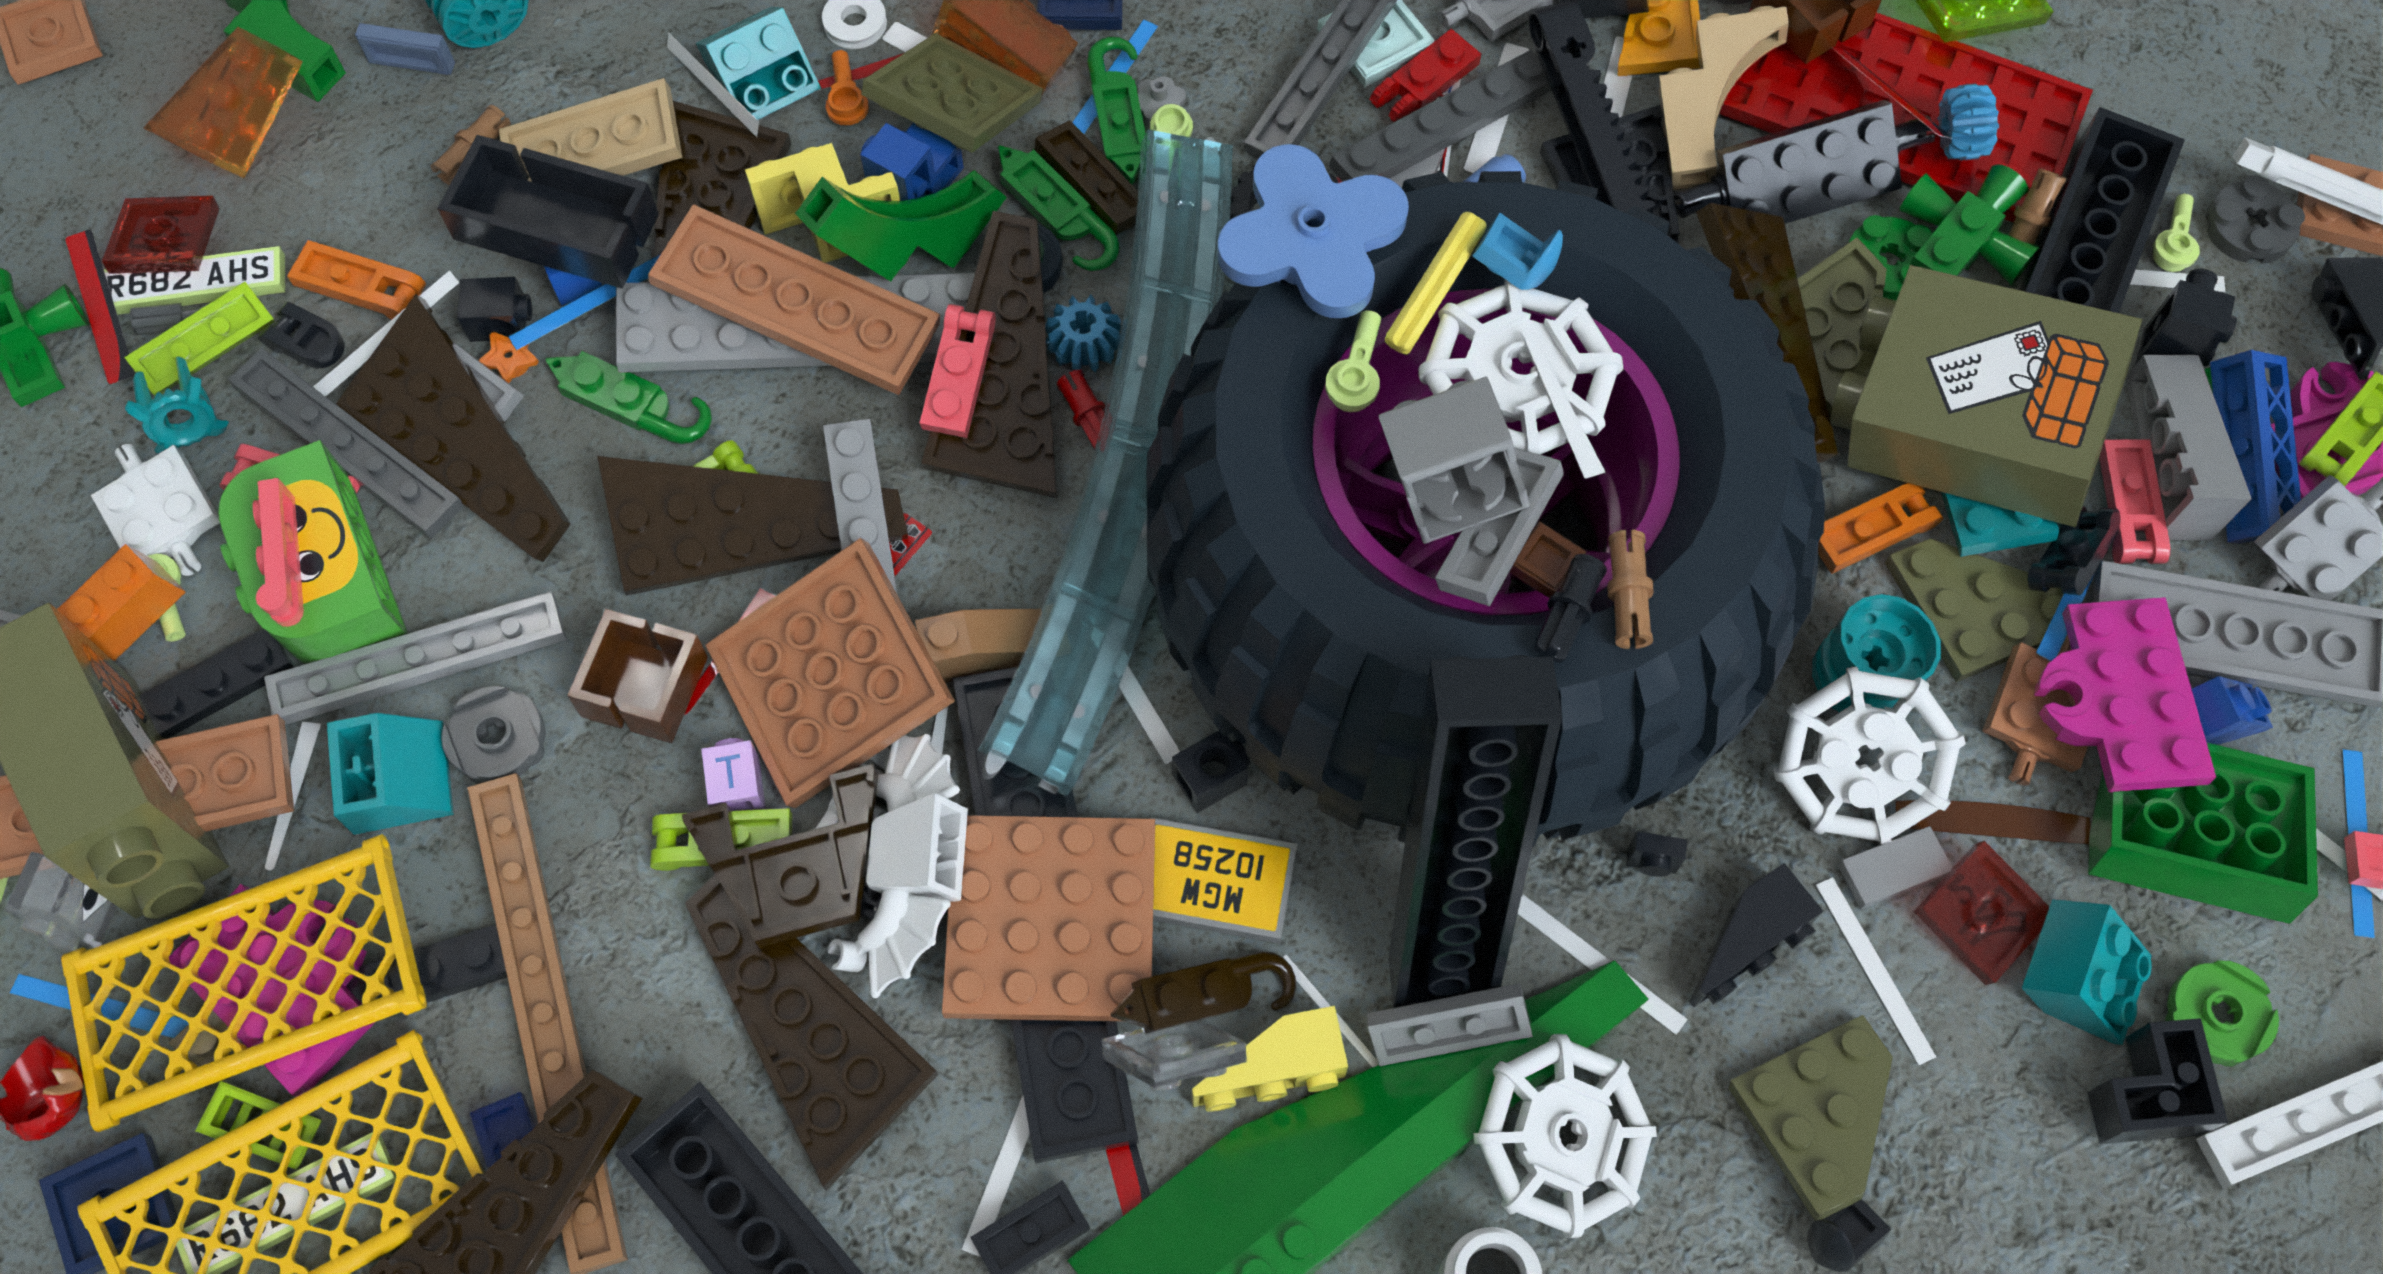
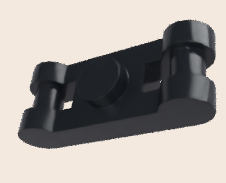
[2028,506,2121,595]

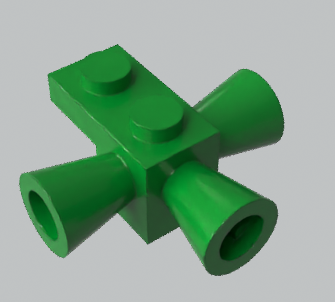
[1899,164,2040,285]
[0,268,89,407]

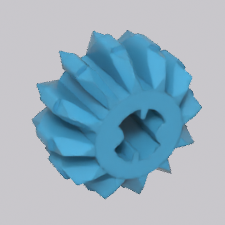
[1937,84,1999,160]
[1046,294,1122,373]

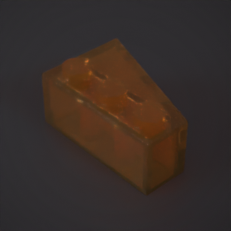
[930,0,1078,97]
[143,27,303,178]

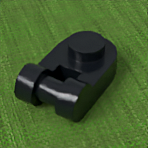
[258,302,345,368]

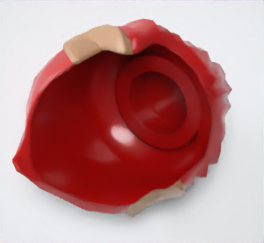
[0,1036,84,1141]

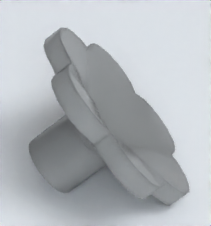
[1137,76,1186,122]

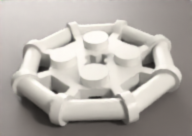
[1418,279,1623,455]
[1773,667,1965,845]
[1473,1034,1657,1238]

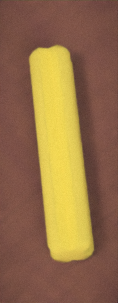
[1385,212,1487,355]

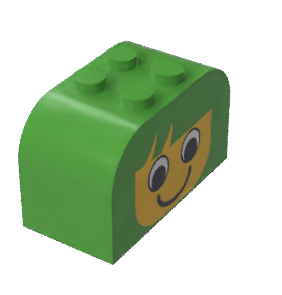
[218,440,408,664]

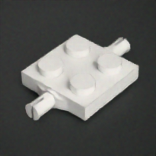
[91,444,220,576]

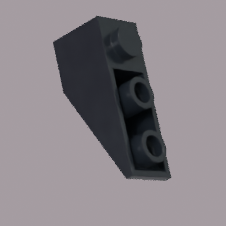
[2311,257,2383,380]
[1689,863,1823,1008]

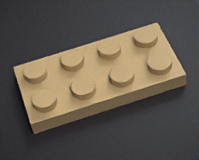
[499,78,682,182]

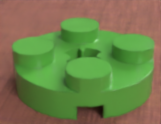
[2165,960,2279,1067]

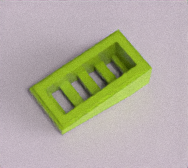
[195,1081,322,1170]

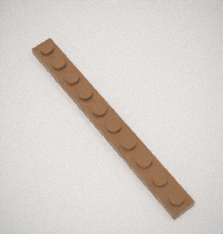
[467,773,628,1274]

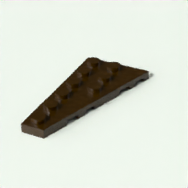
[651,101,791,259]
[1696,203,1838,463]
[921,211,1058,499]
[336,294,571,562]
[597,456,908,596]

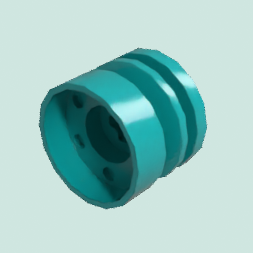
[425,0,529,48]
[1812,594,1941,713]

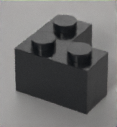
[2087,1018,2228,1144]

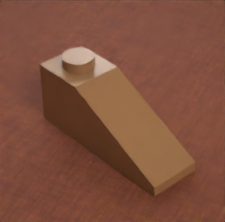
[915,609,1071,683]

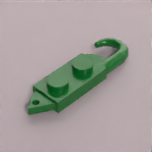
[1087,37,1148,184]
[998,145,1120,271]
[546,351,712,444]

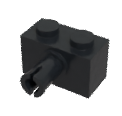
[2135,268,2237,367]

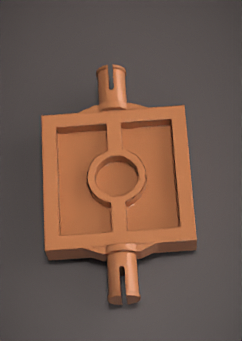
[1982,634,2088,786]

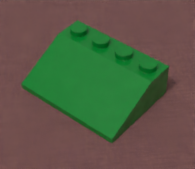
[2088,743,2318,924]

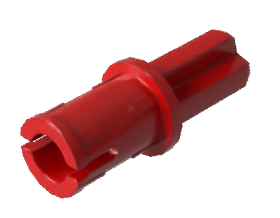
[1056,370,1110,457]

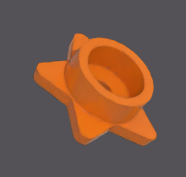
[479,332,539,383]

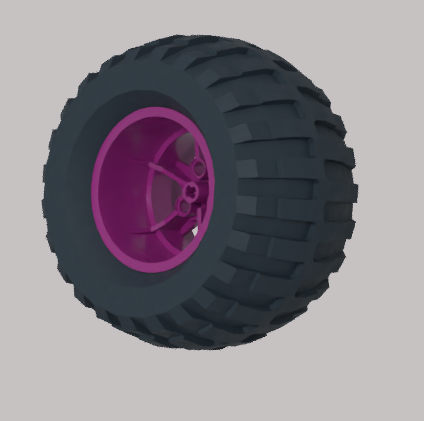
[1146,171,1825,847]

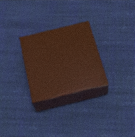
[1509,521,1587,598]

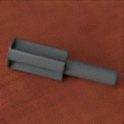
[130,303,203,335]

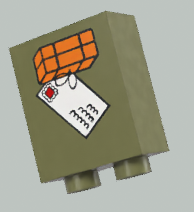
[1830,265,2143,527]
[0,602,230,919]

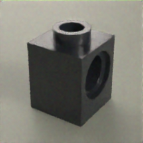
[457,276,533,342]
[1172,730,1251,813]

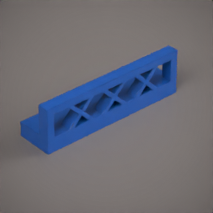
[2210,350,2301,544]

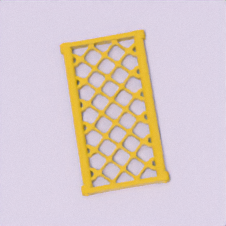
[61,834,427,1132]
[77,1029,485,1274]

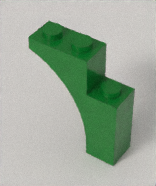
[223,0,346,102]
[795,170,1007,282]

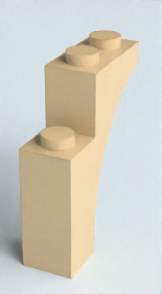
[1659,6,1789,190]

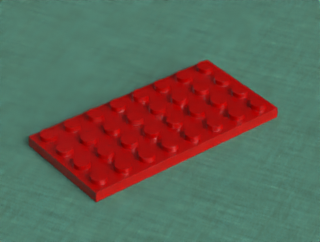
[1719,8,2093,223]

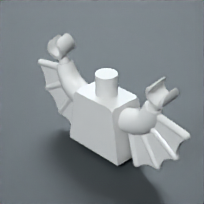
[828,734,968,998]

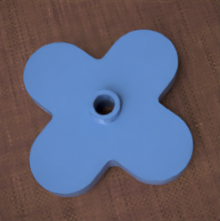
[1217,144,1409,319]

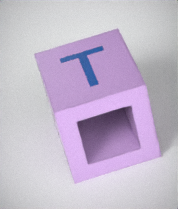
[701,738,766,811]

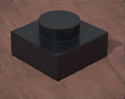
[1626,831,1687,877]

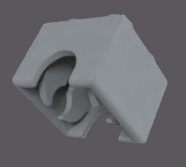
[1379,376,1530,544]

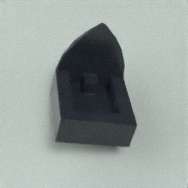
[1807,1199,1891,1272]

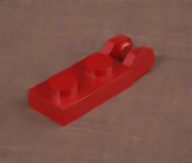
[1369,28,1482,122]

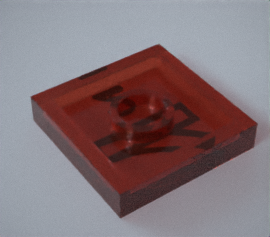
[102,196,220,274]
[1913,841,2049,985]

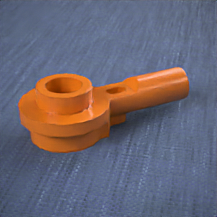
[825,50,869,125]

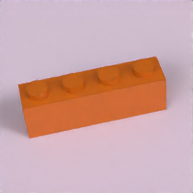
[57,544,186,661]

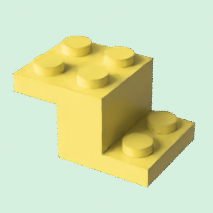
[745,143,900,263]

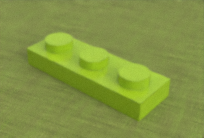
[124,282,275,396]

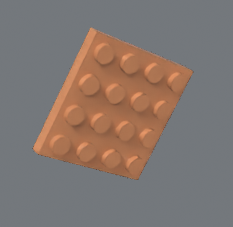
[705,538,955,808]
[942,815,1155,1022]

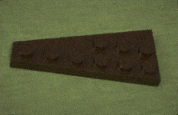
[685,875,938,1191]
[369,1070,643,1274]

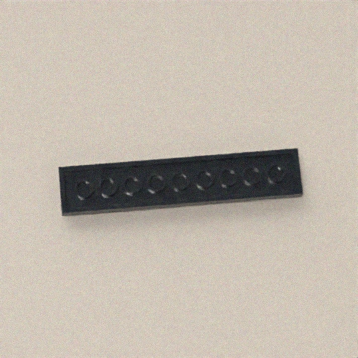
[953,665,1139,1164]

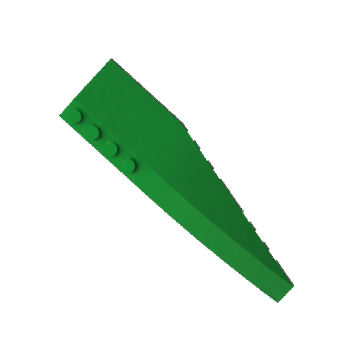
[1067,960,1649,1274]

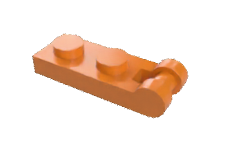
[287,240,426,320]
[1818,483,1944,574]

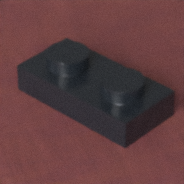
[970,1180,1091,1274]

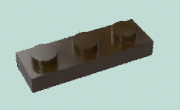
[1034,120,1145,235]

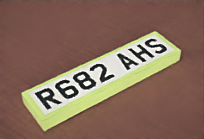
[104,246,285,315]
[176,1132,396,1274]

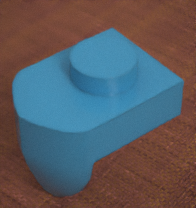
[1472,213,1563,290]

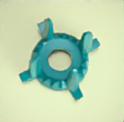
[125,356,229,454]

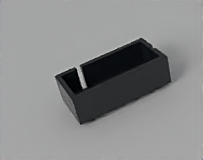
[437,135,659,289]

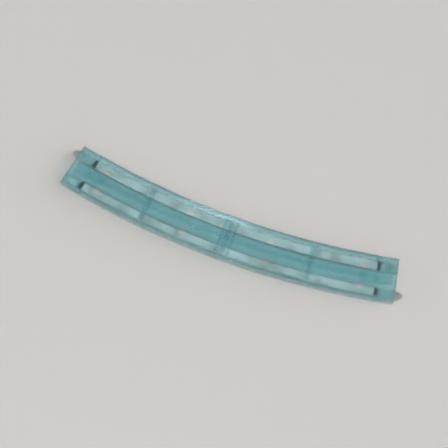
[978,130,1233,796]

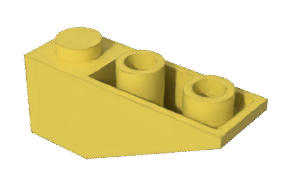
[1192,1006,1348,1112]

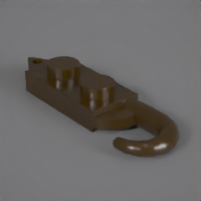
[1110,952,1296,1034]

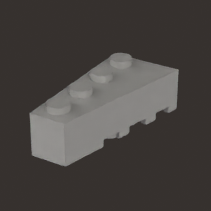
[2126,355,2252,541]

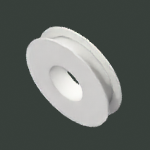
[822,0,887,49]

